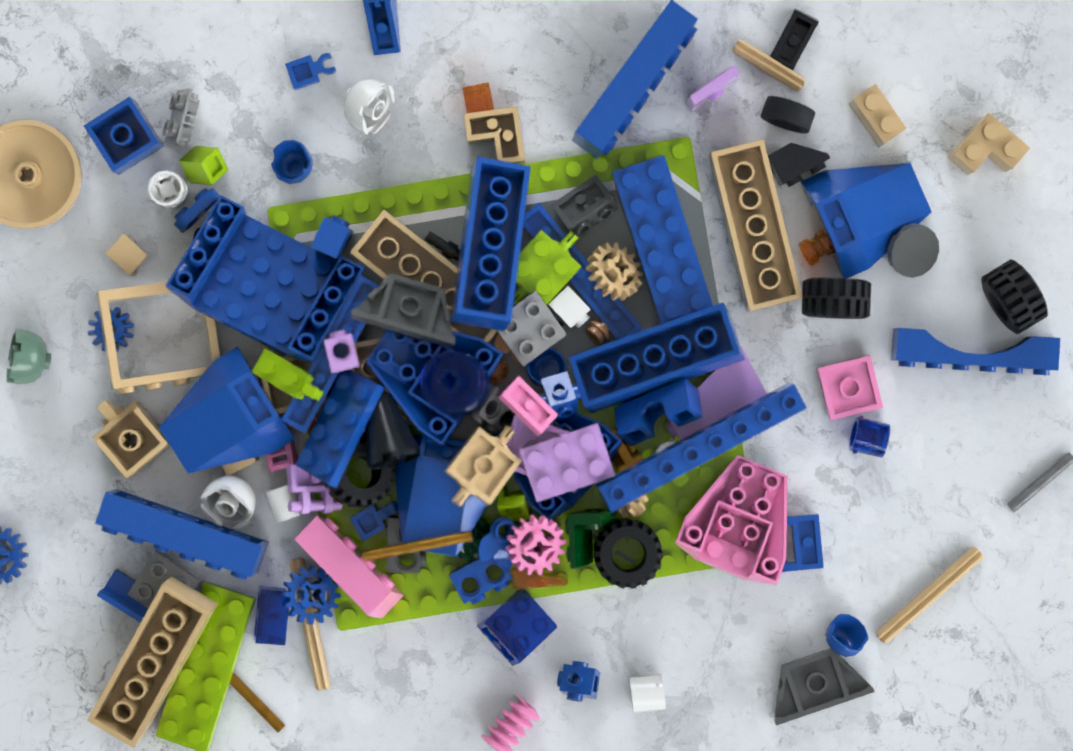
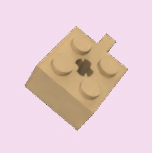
[93,400,170,479]

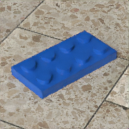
[296,370,385,488]

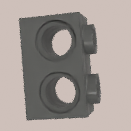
[461,377,515,435]
[387,516,426,573]

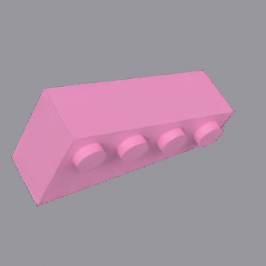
[294,516,404,618]

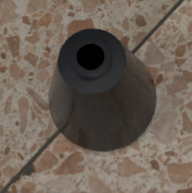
[365,390,421,470]

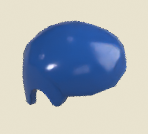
[271,140,313,184]
[526,347,567,387]
[825,614,868,657]

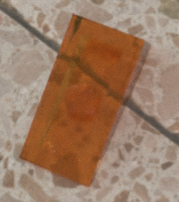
[512,567,568,590]

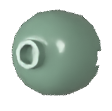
[6,329,51,384]

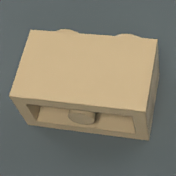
[848,84,907,147]

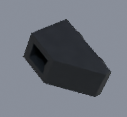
[768,143,830,187]

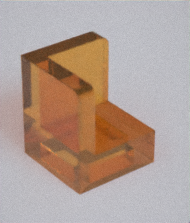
[462,82,494,113]

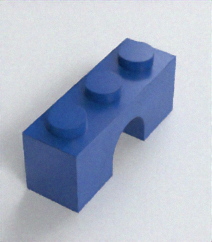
[614,378,702,446]

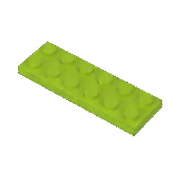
[156,581,256,751]

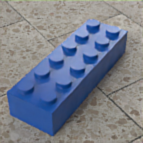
[572,0,698,160]
[611,155,713,325]
[451,156,531,331]
[569,302,745,413]
[95,489,269,580]

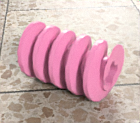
[481,694,540,751]

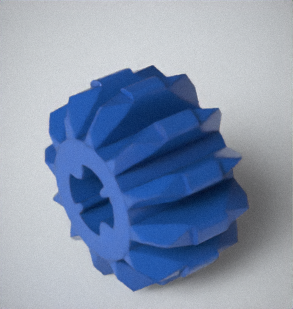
[88,307,135,352]

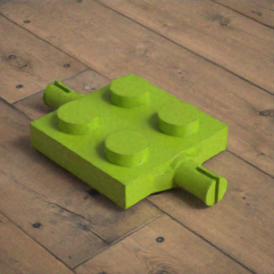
[513,230,582,306]

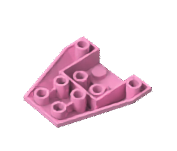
[675,455,788,585]

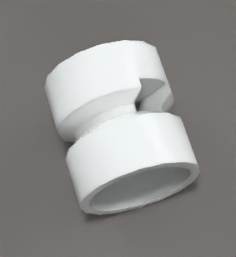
[148,171,190,209]

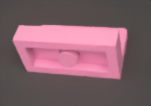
[498,376,558,436]

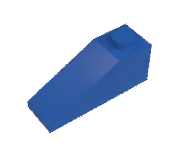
[363,0,401,55]

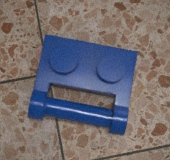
[782,514,824,572]

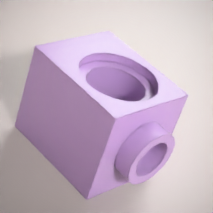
[324,330,360,374]

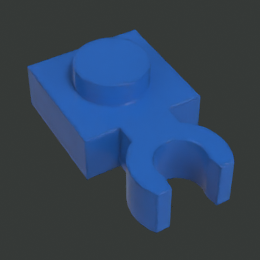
[285,53,337,91]

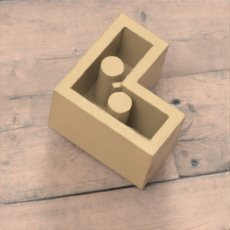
[463,106,525,165]
[947,113,1030,175]

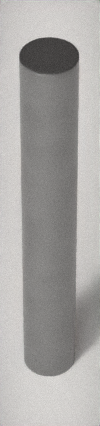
[1007,452,1073,513]

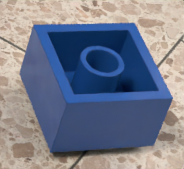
[84,97,165,175]

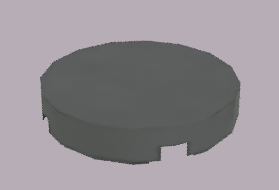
[887,223,939,278]

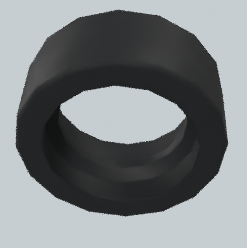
[760,96,816,134]

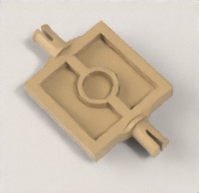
[444,425,521,507]

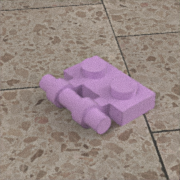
[286,465,342,514]

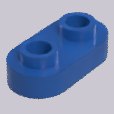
[174,188,220,233]

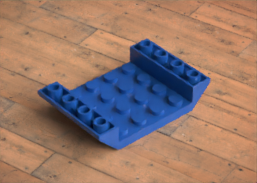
[166,195,365,362]

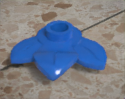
[478,517,516,571]

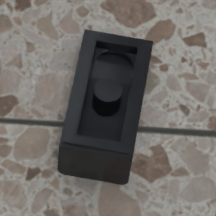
[770,8,819,70]

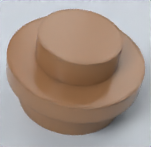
[586,320,611,346]

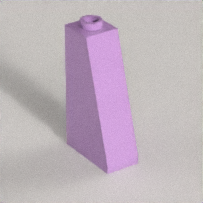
[665,346,767,440]

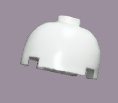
[343,79,395,135]
[200,475,256,529]

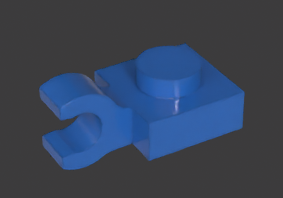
[349,500,398,541]

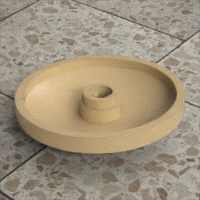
[0,120,82,229]

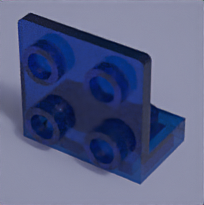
[477,587,557,666]

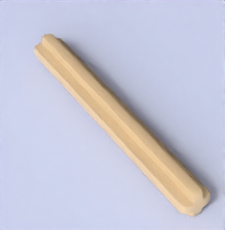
[875,547,983,644]
[290,558,331,690]

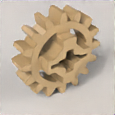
[586,242,643,301]

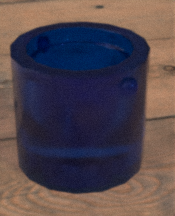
[849,416,890,458]

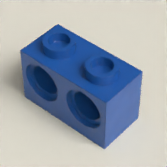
[311,215,354,259]
[449,557,513,605]

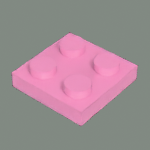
[816,355,883,421]

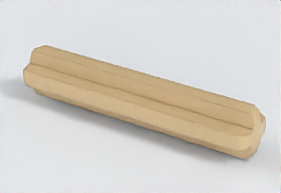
[733,39,806,92]

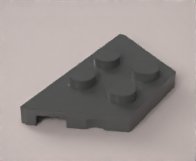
[350,273,456,348]
[774,648,875,726]

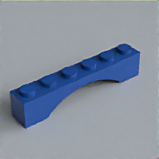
[891,328,1060,375]

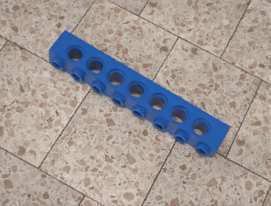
[595,383,807,512]

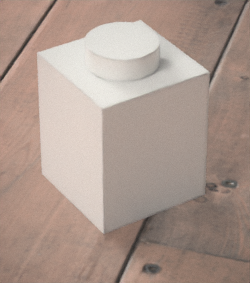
[548,286,591,328]

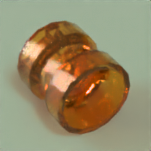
[798,229,835,266]
[489,358,509,383]

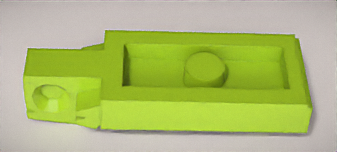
[252,348,324,401]

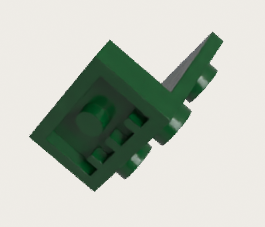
[565,509,617,569]

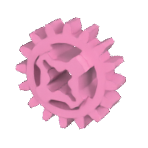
[506,515,566,575]

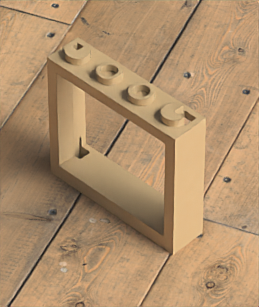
[96,282,220,394]

